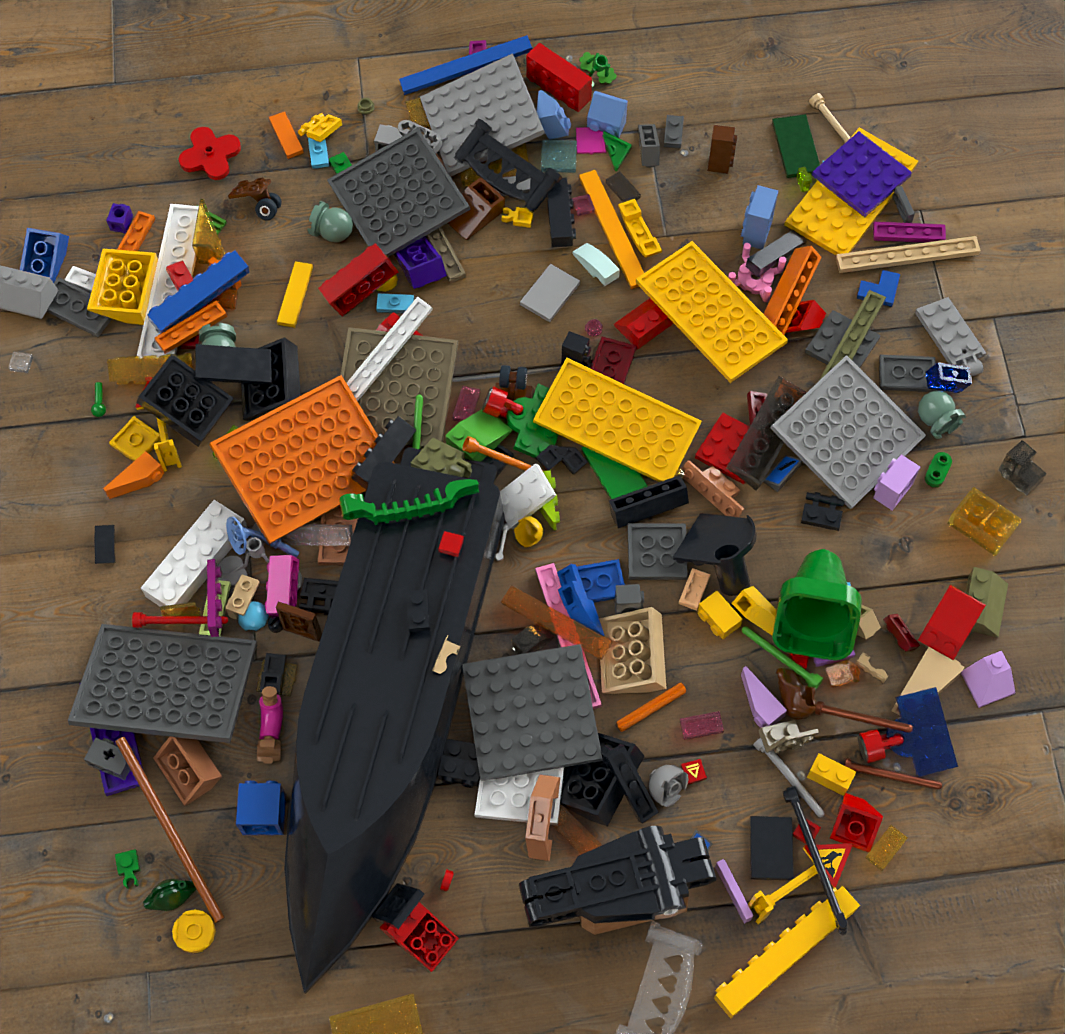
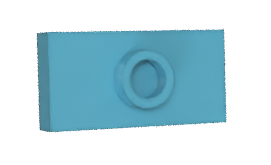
[308,138,329,169]
[376,293,414,313]

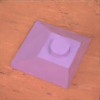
[961,651,1015,708]

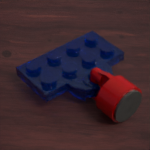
[858,687,958,777]

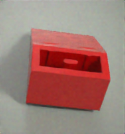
[379,902,459,972]

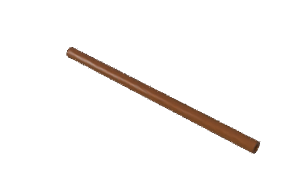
[115,737,225,923]

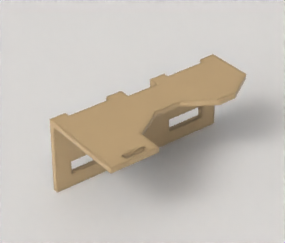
[432,635,461,674]
[855,653,888,683]

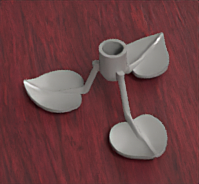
[218,523,303,591]

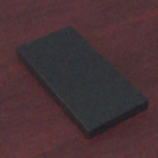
[195,344,271,385]

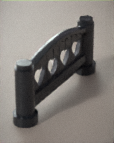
[454,118,563,213]

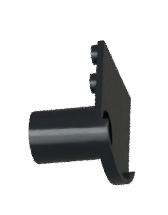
[673,513,757,596]

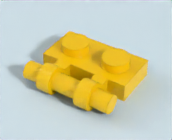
[298,113,342,142]

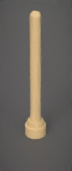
[809,93,850,143]

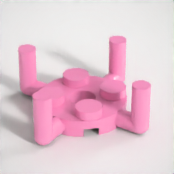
[728,243,786,302]

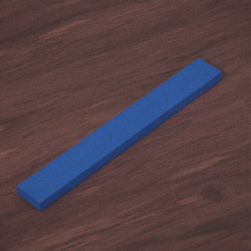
[399,35,532,95]

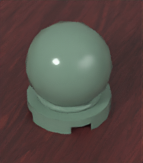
[308,201,353,243]
[199,323,236,347]
[918,390,966,439]

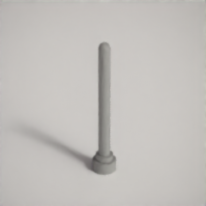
[753,737,825,817]

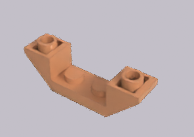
[525,774,561,861]

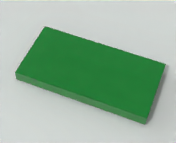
[582,447,647,499]

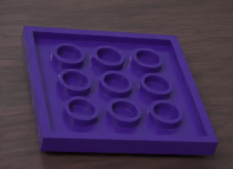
[812,131,912,217]

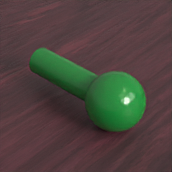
[91,382,106,417]

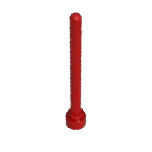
[132,612,228,628]

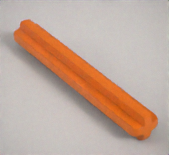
[616,683,686,732]

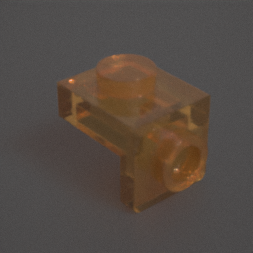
[826,660,860,688]

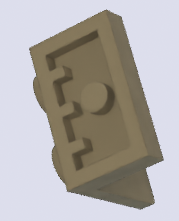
[758,720,819,754]

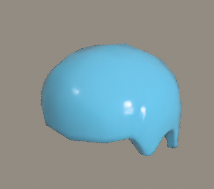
[238,601,269,631]

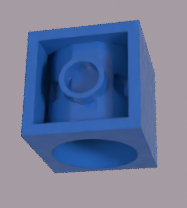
[236,781,286,835]

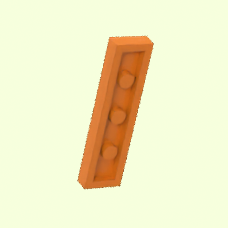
[154,300,227,354]

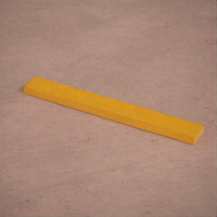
[579,170,644,289]

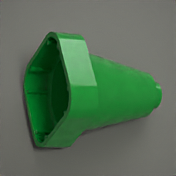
[773,549,862,660]

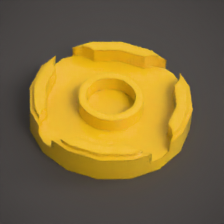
[172,909,216,953]

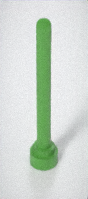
[412,394,423,449]
[742,626,824,690]

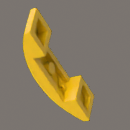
[618,199,662,258]

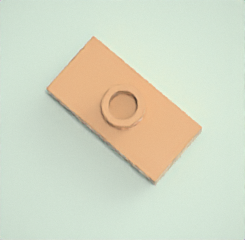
[679,568,710,611]

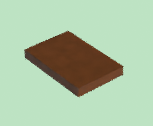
[275,601,322,642]

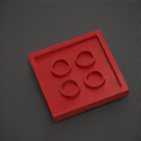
[695,413,772,484]

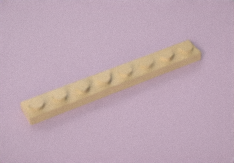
[836,236,981,273]

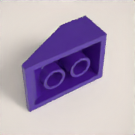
[394,236,447,289]

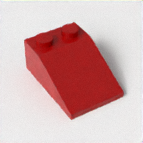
[918,585,986,660]

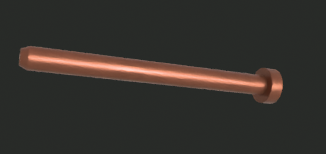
[815,701,913,733]
[844,758,942,790]

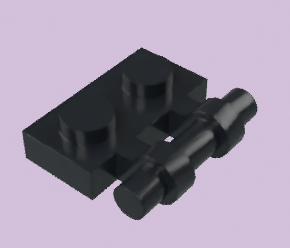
[801,492,845,531]
[299,578,339,616]

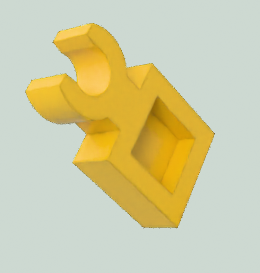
[501,207,534,228]

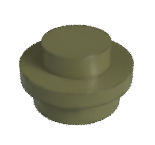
[357,98,375,114]

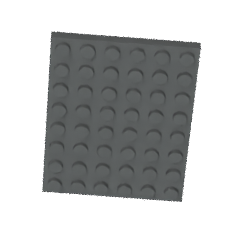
[68,624,257,743]

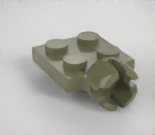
[411,438,472,478]

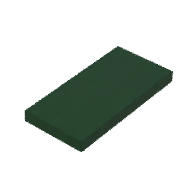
[772,114,820,178]

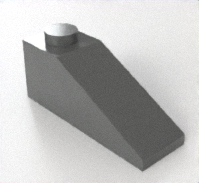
[638,124,660,168]

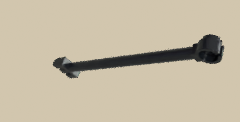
[783,786,847,935]

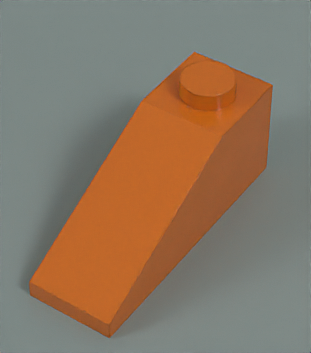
[103,451,164,499]

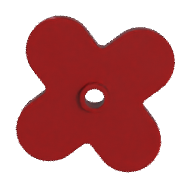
[178,127,241,180]

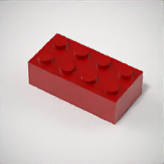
[526,42,592,112]
[318,243,399,317]

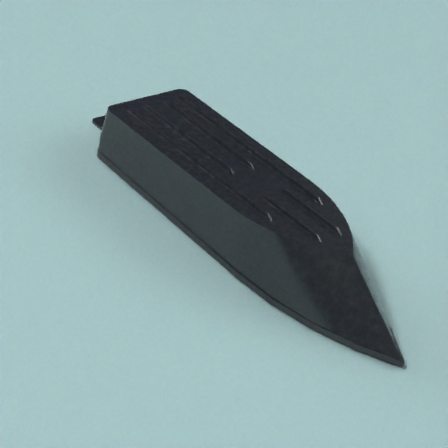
[284,447,505,994]

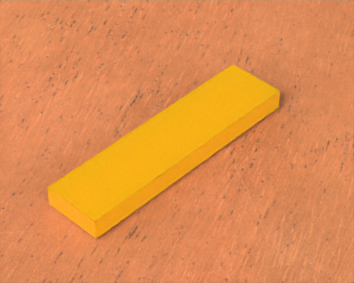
[277,261,313,328]

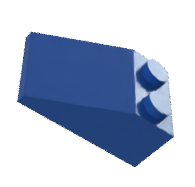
[20,228,69,283]

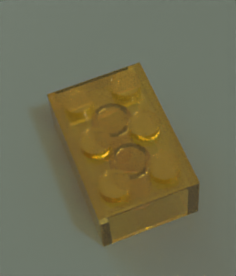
[947,487,1022,556]

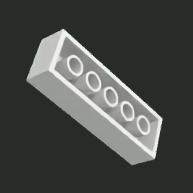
[141,500,248,616]

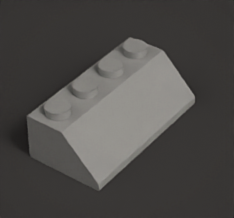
[0,265,59,319]

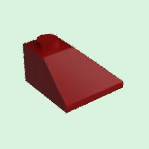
[786,300,826,333]
[830,793,883,853]

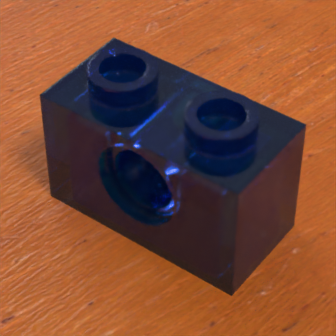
[925,362,972,393]

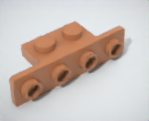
[679,460,744,517]

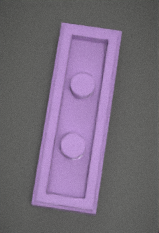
[715,859,753,924]

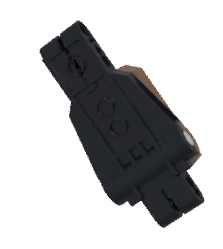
[519,826,717,935]

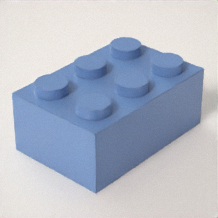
[741,185,778,249]

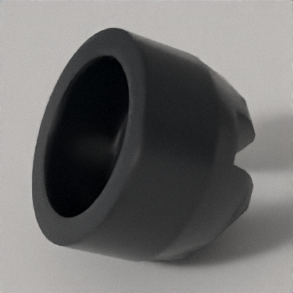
[268,616,283,633]

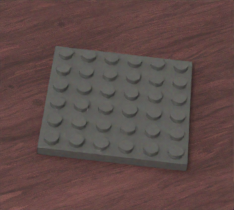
[327,128,470,257]
[462,644,603,781]

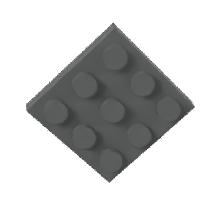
[805,310,881,368]
[628,523,687,580]

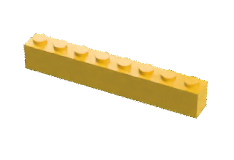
[714,886,860,1019]

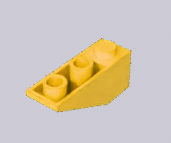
[731,586,776,636]

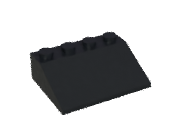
[241,337,301,421]
[137,354,234,447]
[560,733,644,827]

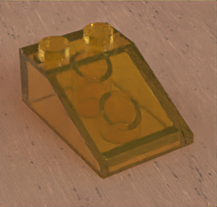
[192,199,224,264]

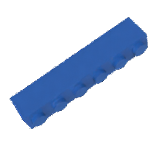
[147,250,250,334]

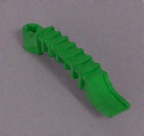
[339,479,479,525]

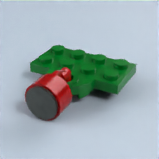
[481,383,559,459]

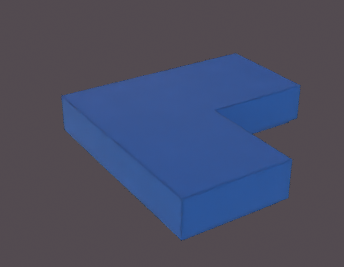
[857,270,900,307]

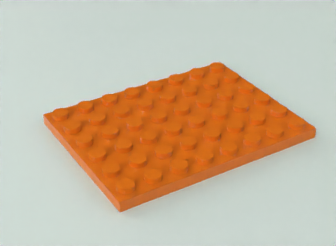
[209,375,395,544]

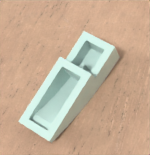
[572,243,620,286]

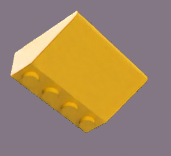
[87,249,158,325]

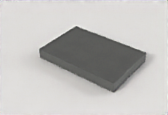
[879,354,937,392]

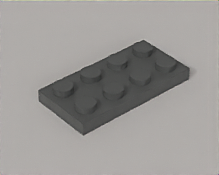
[46,277,112,337]

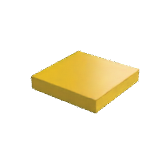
[109,416,161,462]

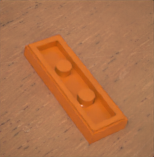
[269,111,304,159]
[117,211,155,251]

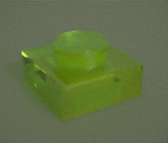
[796,167,812,192]

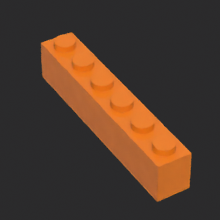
[764,245,821,335]

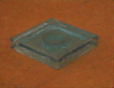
[541,140,577,173]

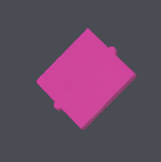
[576,127,606,155]

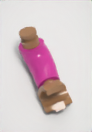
[257,686,283,764]

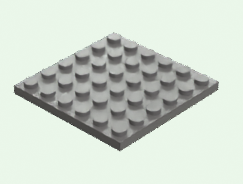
[420,54,545,177]
[770,355,926,509]

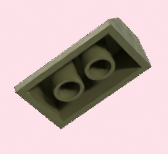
[966,567,1008,638]

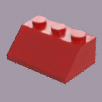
[614,298,674,350]

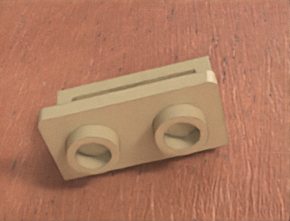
[225,575,260,620]

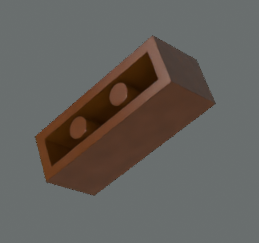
[707,125,738,174]

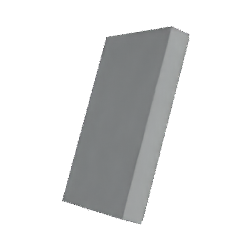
[520,264,580,322]

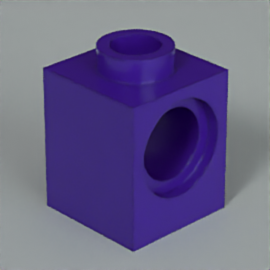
[106,203,133,233]

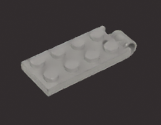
[915,297,986,379]

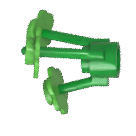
[579,52,617,88]

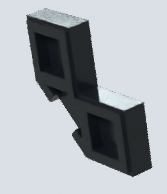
[535,445,588,474]

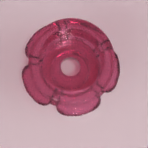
[585,319,603,337]

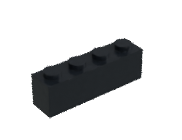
[547,177,576,248]
[351,416,416,490]
[608,475,689,528]

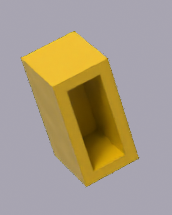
[698,591,743,640]
[807,753,856,796]

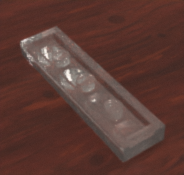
[281,524,353,546]

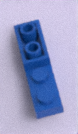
[557,564,605,644]

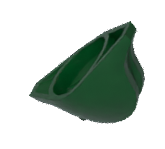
[143,879,197,911]

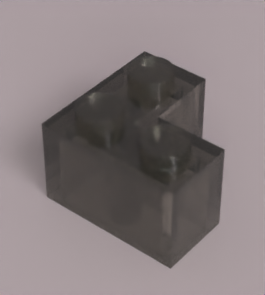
[998,440,1047,495]

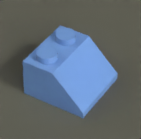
[537,90,571,139]
[587,91,627,138]

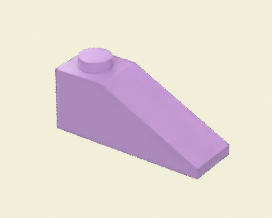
[741,666,787,728]

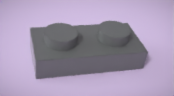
[664,115,684,148]

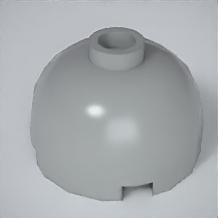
[648,765,689,807]

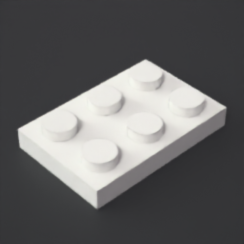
[500,464,557,529]

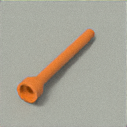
[462,436,544,471]

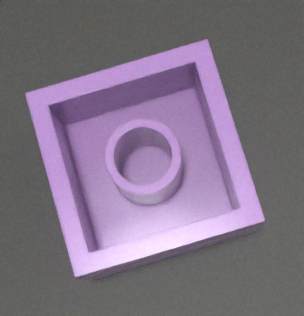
[874,454,920,511]

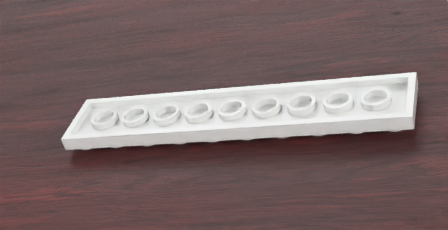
[136,204,206,364]

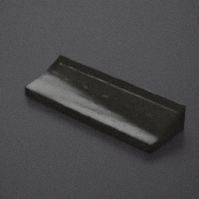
[726,376,807,491]

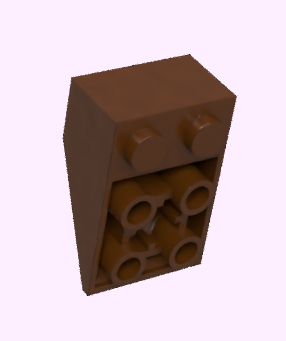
[447,177,505,240]

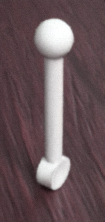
[496,524,510,561]

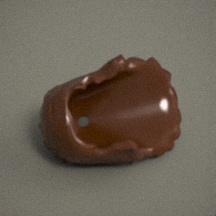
[776,668,816,720]

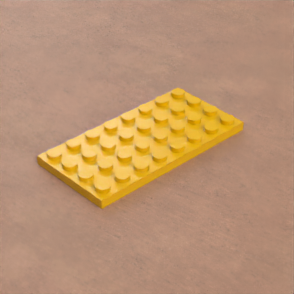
[784,127,918,255]
[636,241,788,383]
[533,357,702,482]

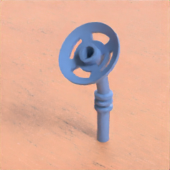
[226,516,299,558]

